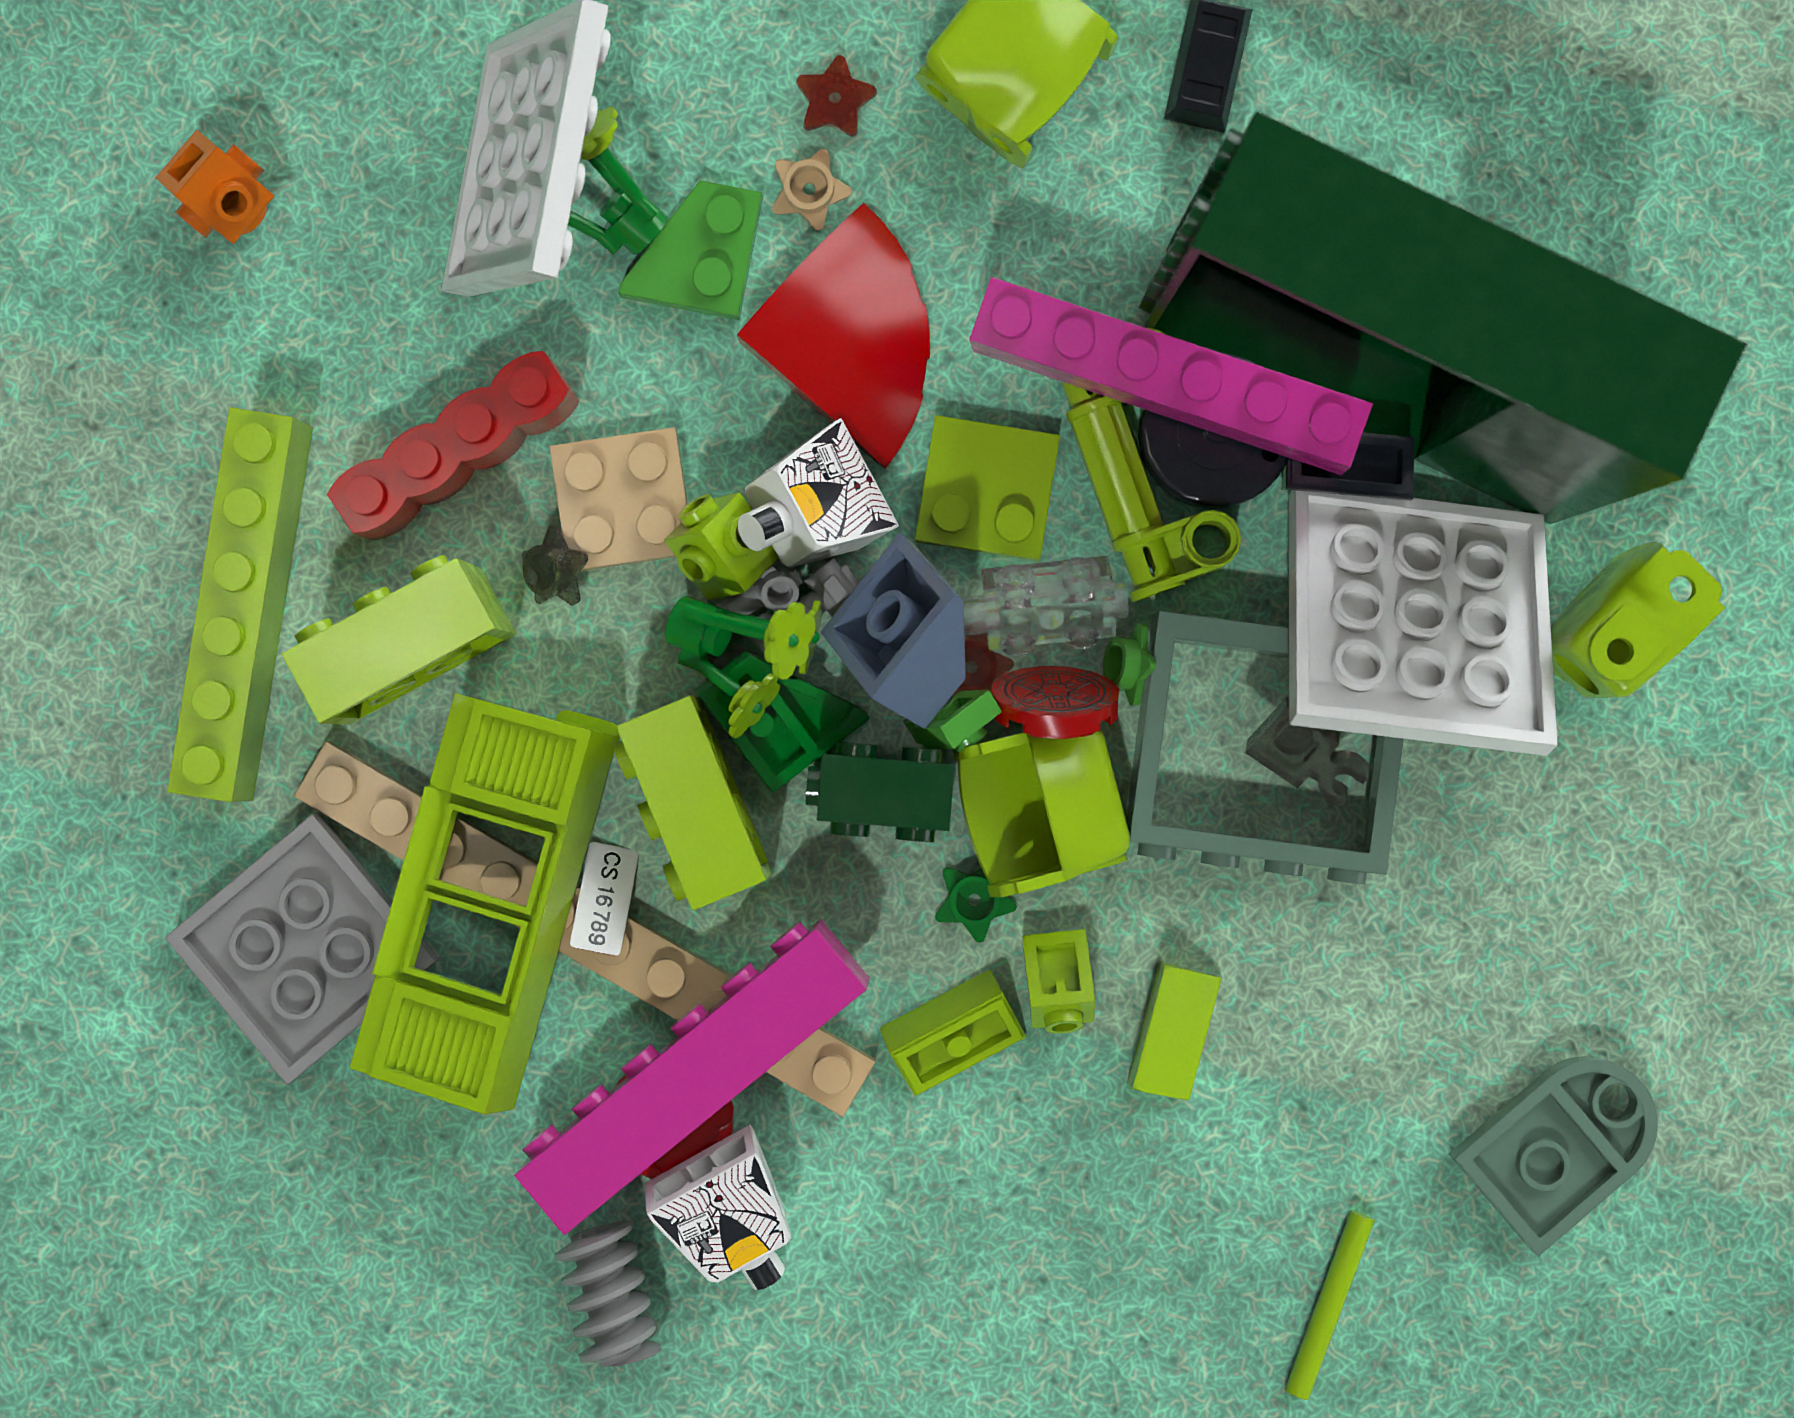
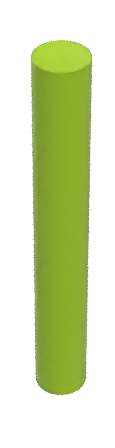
[1285,1210,1375,1400]

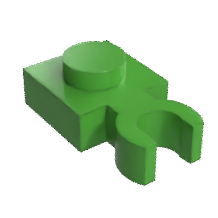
[903,690,1002,752]

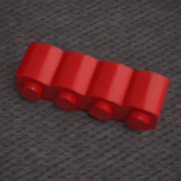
[327,351,580,540]

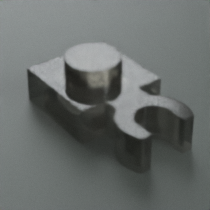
[1245,696,1369,806]

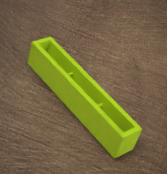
[167,407,313,802]

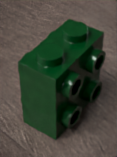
[805,742,955,842]

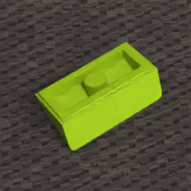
[1127,961,1222,1100]
[880,970,1026,1096]

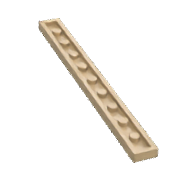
[294,741,876,1117]

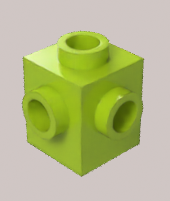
[664,492,779,600]

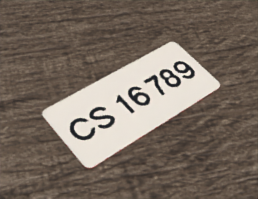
[570,842,639,956]

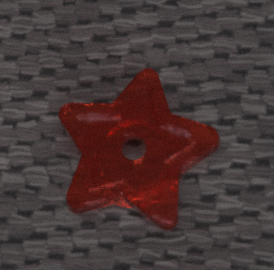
[796,55,877,137]
[954,625,1014,694]

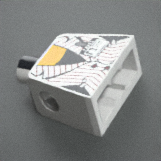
[738,418,899,568]
[644,1124,791,1290]

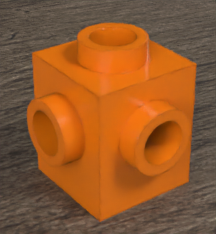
[155,129,274,244]

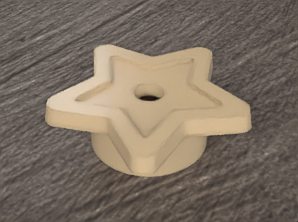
[772,149,852,231]

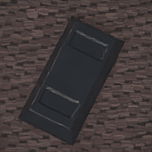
[1164,0,1253,133]
[1285,432,1415,501]

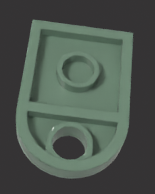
[1449,1056,1658,1257]

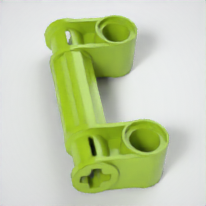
[1061,328,1241,603]

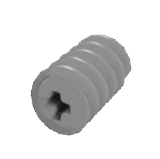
[555,1221,661,1367]

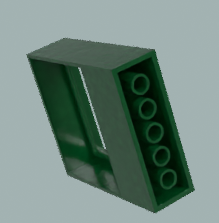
[1139,110,1748,524]

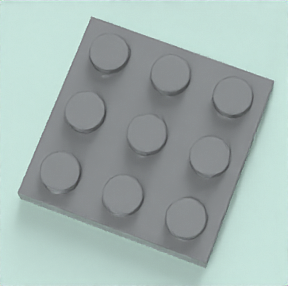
[164,813,440,1085]

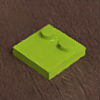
[915,415,1060,562]

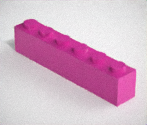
[969,277,1373,475]
[514,919,870,1235]

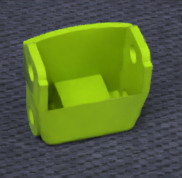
[915,0,1118,168]
[1551,542,1725,698]
[952,730,1130,897]

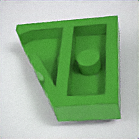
[618,180,763,320]

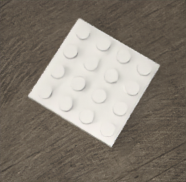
[441,0,610,297]
[1289,490,1558,756]

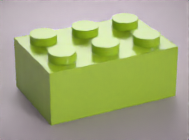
[281,555,517,725]
[612,696,773,911]

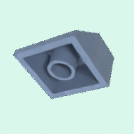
[821,532,966,729]

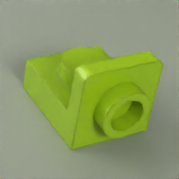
[1022,929,1095,1034]

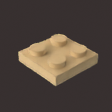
[549,427,688,573]

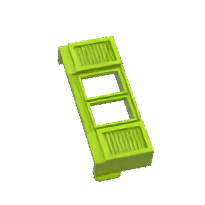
[349,693,620,1115]

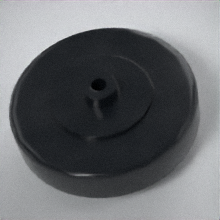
[1138,353,1286,509]

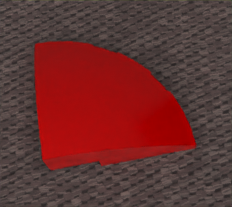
[737,203,930,469]

